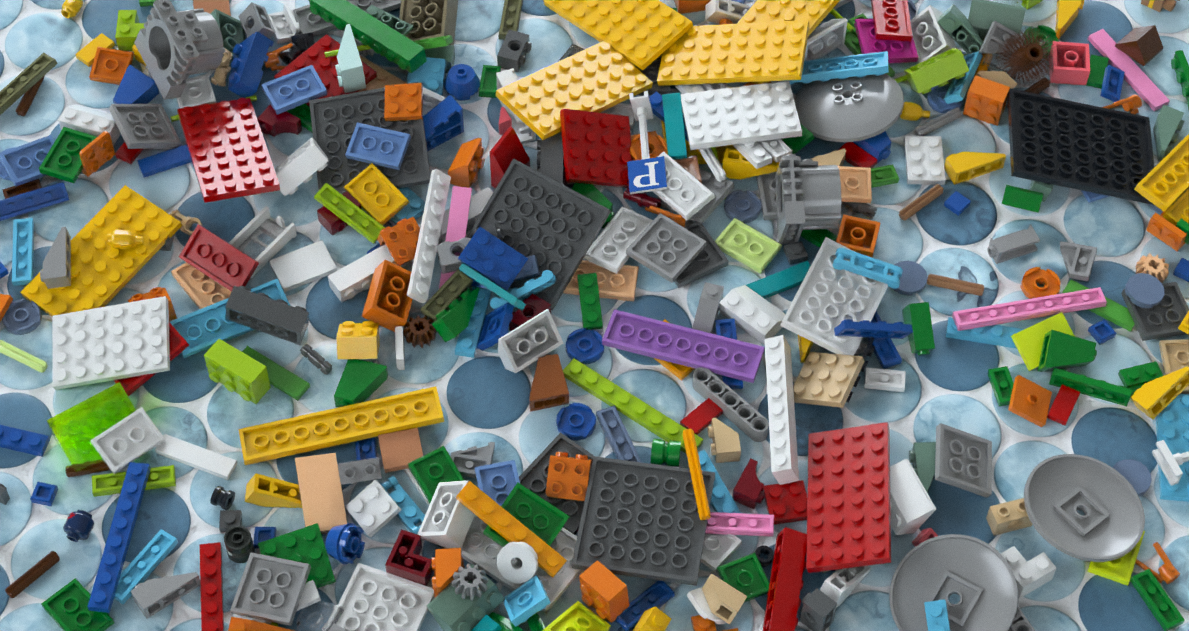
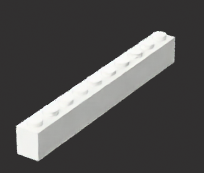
[328,187,493,302]

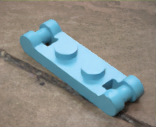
[833,248,903,289]
[490,270,556,310]
[380,475,425,534]

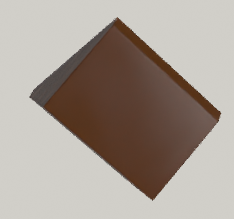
[1115,25,1163,66]

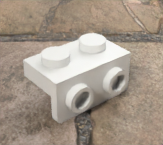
[268,4,301,44]

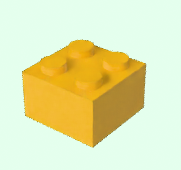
[336,321,380,359]

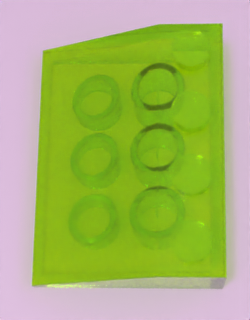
[47,382,136,473]

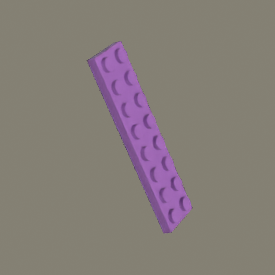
[602,309,765,383]

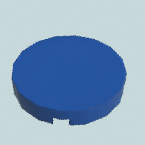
[566,328,604,364]
[556,403,596,441]

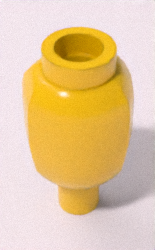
[61,0,83,18]
[900,102,930,121]
[107,230,143,249]

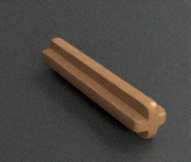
[899,184,944,221]
[927,274,984,296]

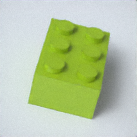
[904,48,969,95]
[204,339,271,404]

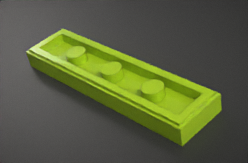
[314,183,385,244]
[92,465,176,497]

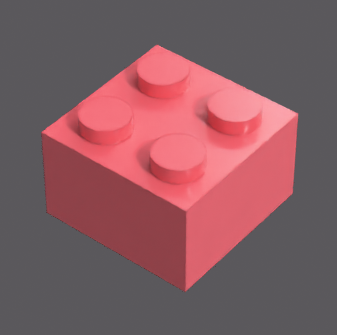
[1049,41,1090,85]

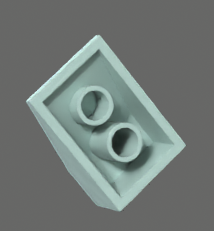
[335,24,366,93]

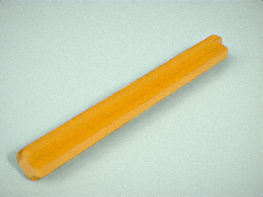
[683,429,711,520]

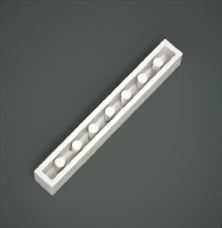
[764,335,799,485]

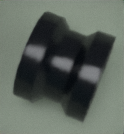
[279,43,302,65]
[210,486,235,510]

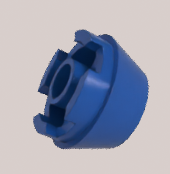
[444,64,480,101]
[326,523,365,564]

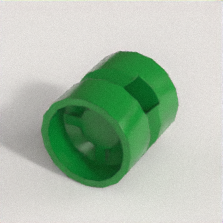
[650,439,681,467]

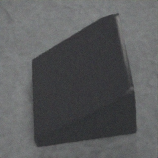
[291,32,315,52]

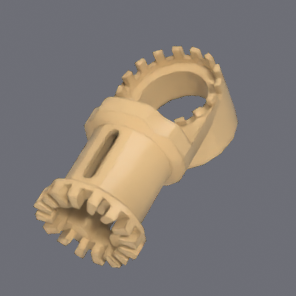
[211,49,232,86]
[170,209,204,236]

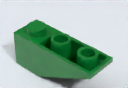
[432,287,480,343]

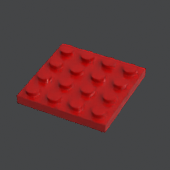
[274,34,377,107]
[560,108,633,188]

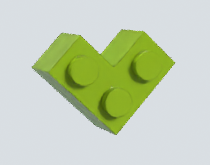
[115,10,145,51]

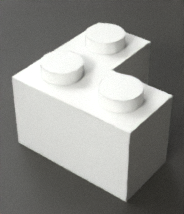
[1001,546,1057,599]

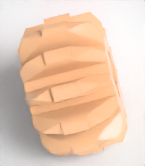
[1135,253,1169,283]

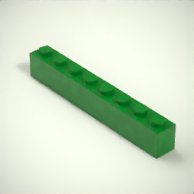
[309,0,427,73]

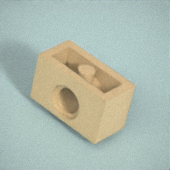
[986,498,1033,536]

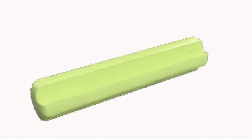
[0,340,48,373]

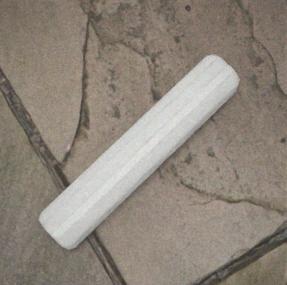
[698,148,727,182]

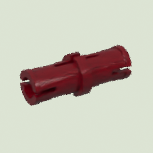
[623,187,662,208]

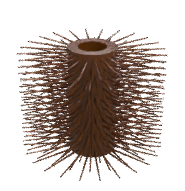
[994,27,1059,89]

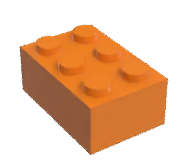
[362,260,413,332]

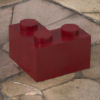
[385,529,434,586]

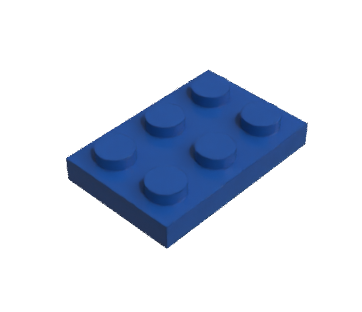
[458,227,528,291]

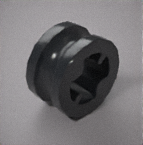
[755,546,773,567]

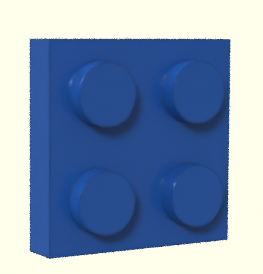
[477,303,514,351]

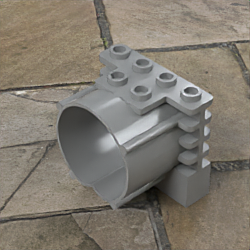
[134,0,225,100]
[774,154,841,245]

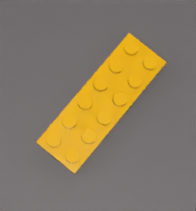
[1134,134,1189,212]

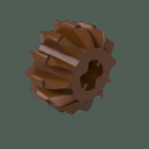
[403,315,437,348]

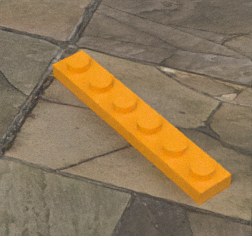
[456,481,567,578]

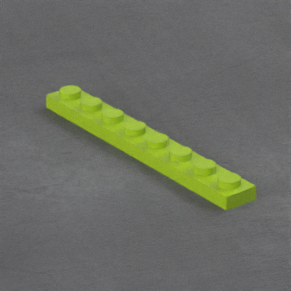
[563,358,703,454]

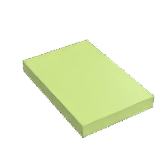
[715,218,782,274]

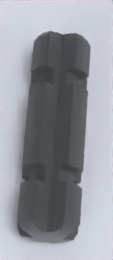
[300,344,333,374]

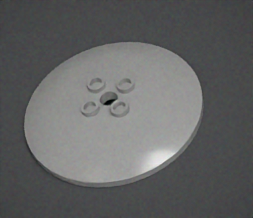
[794,74,904,142]
[1024,454,1145,562]
[889,534,1018,631]

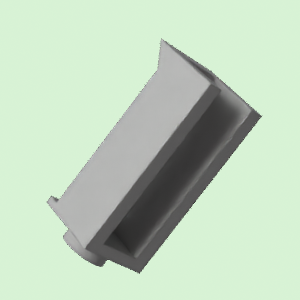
[987,224,1040,264]

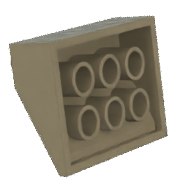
[399,0,458,45]

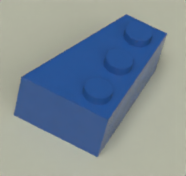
[228,32,274,98]
[423,95,464,151]

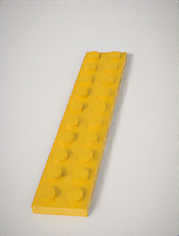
[239,386,444,465]

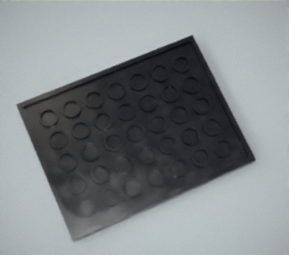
[1007,88,1154,205]

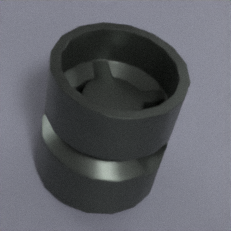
[224,526,255,563]

